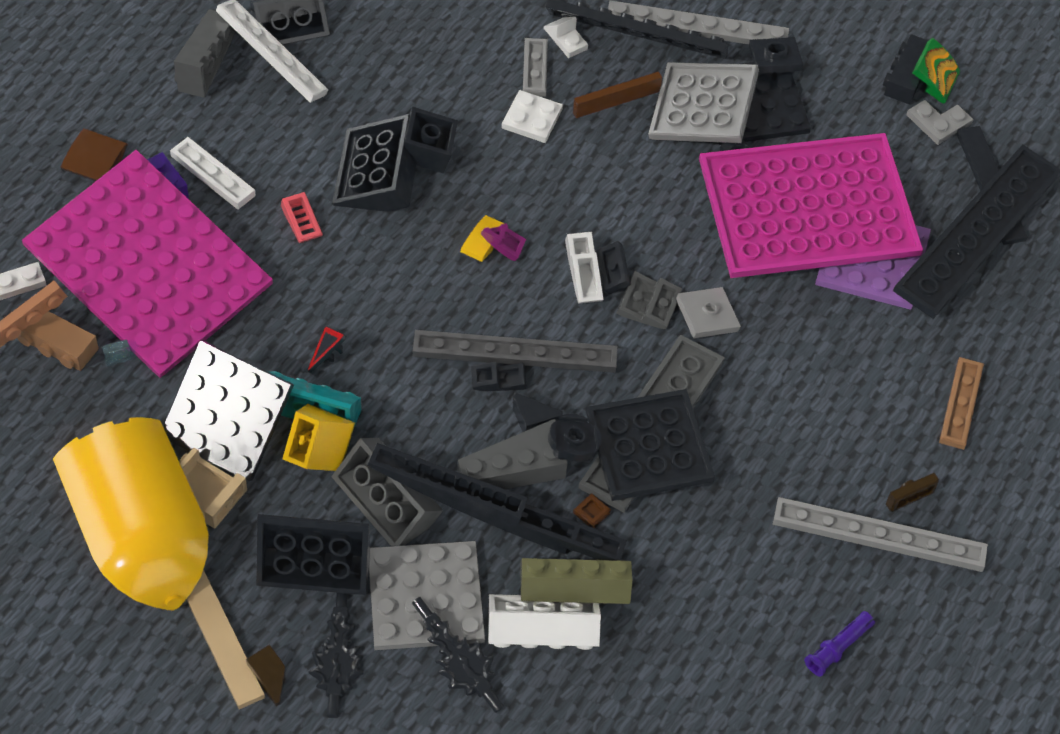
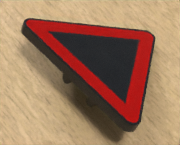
[307,326,347,373]

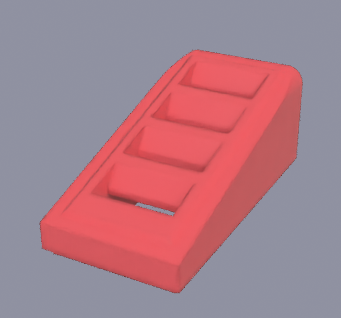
[281,192,323,243]

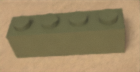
[521,558,632,604]

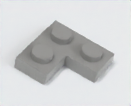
[906,100,973,145]

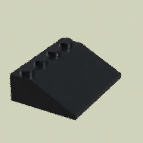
[332,114,417,212]
[256,514,370,595]

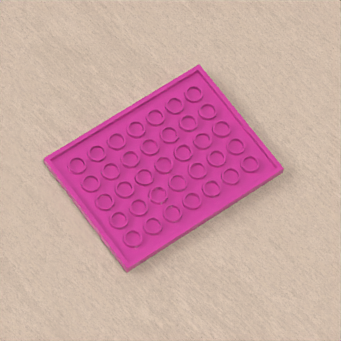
[699,133,923,278]
[22,150,273,378]

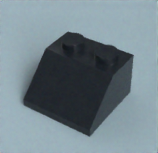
[404,107,458,173]

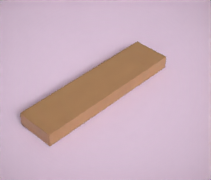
[939,357,984,450]

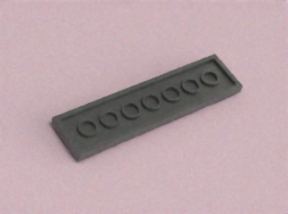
[579,335,725,513]

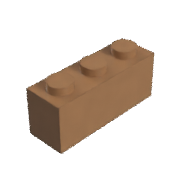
[17,311,99,371]

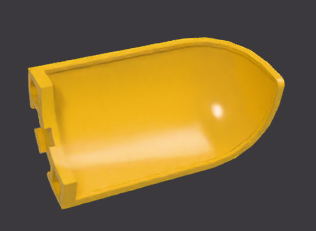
[53,417,208,611]

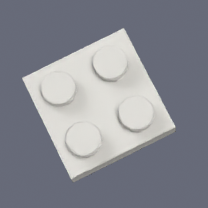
[502,90,563,143]

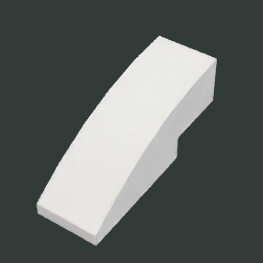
[565,232,604,304]

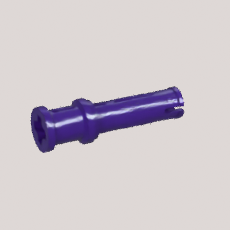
[804,611,875,677]

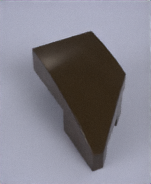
[246,644,286,706]

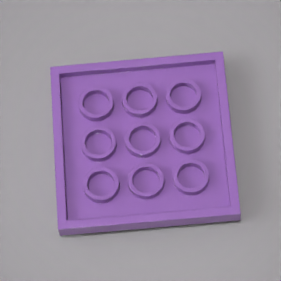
[815,225,931,310]

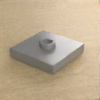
[676,287,741,338]

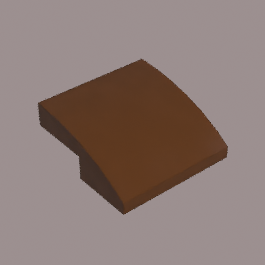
[61,128,128,181]

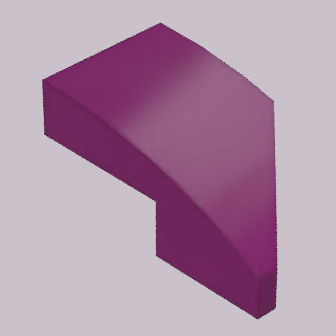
[481,223,526,261]

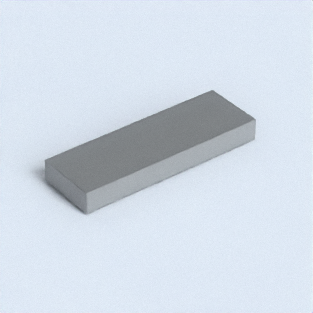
[523,38,548,97]

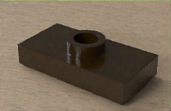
[886,473,939,512]

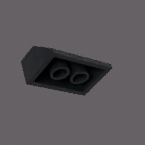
[250,0,330,44]

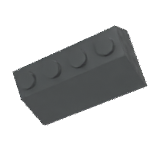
[331,438,443,547]

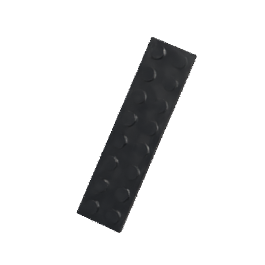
[546,0,728,59]

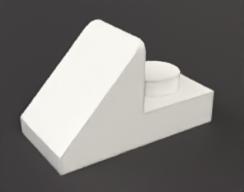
[544,17,588,58]

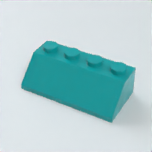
[265,370,361,430]

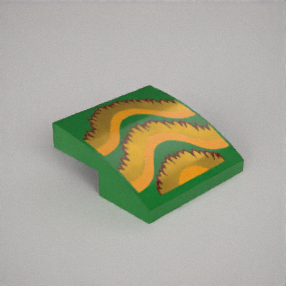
[913,37,960,104]

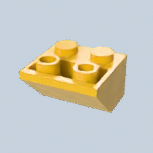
[282,404,355,471]

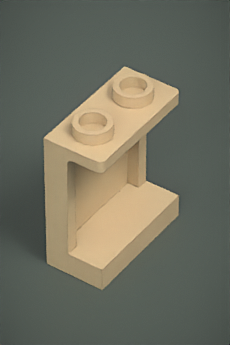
[179,448,247,529]

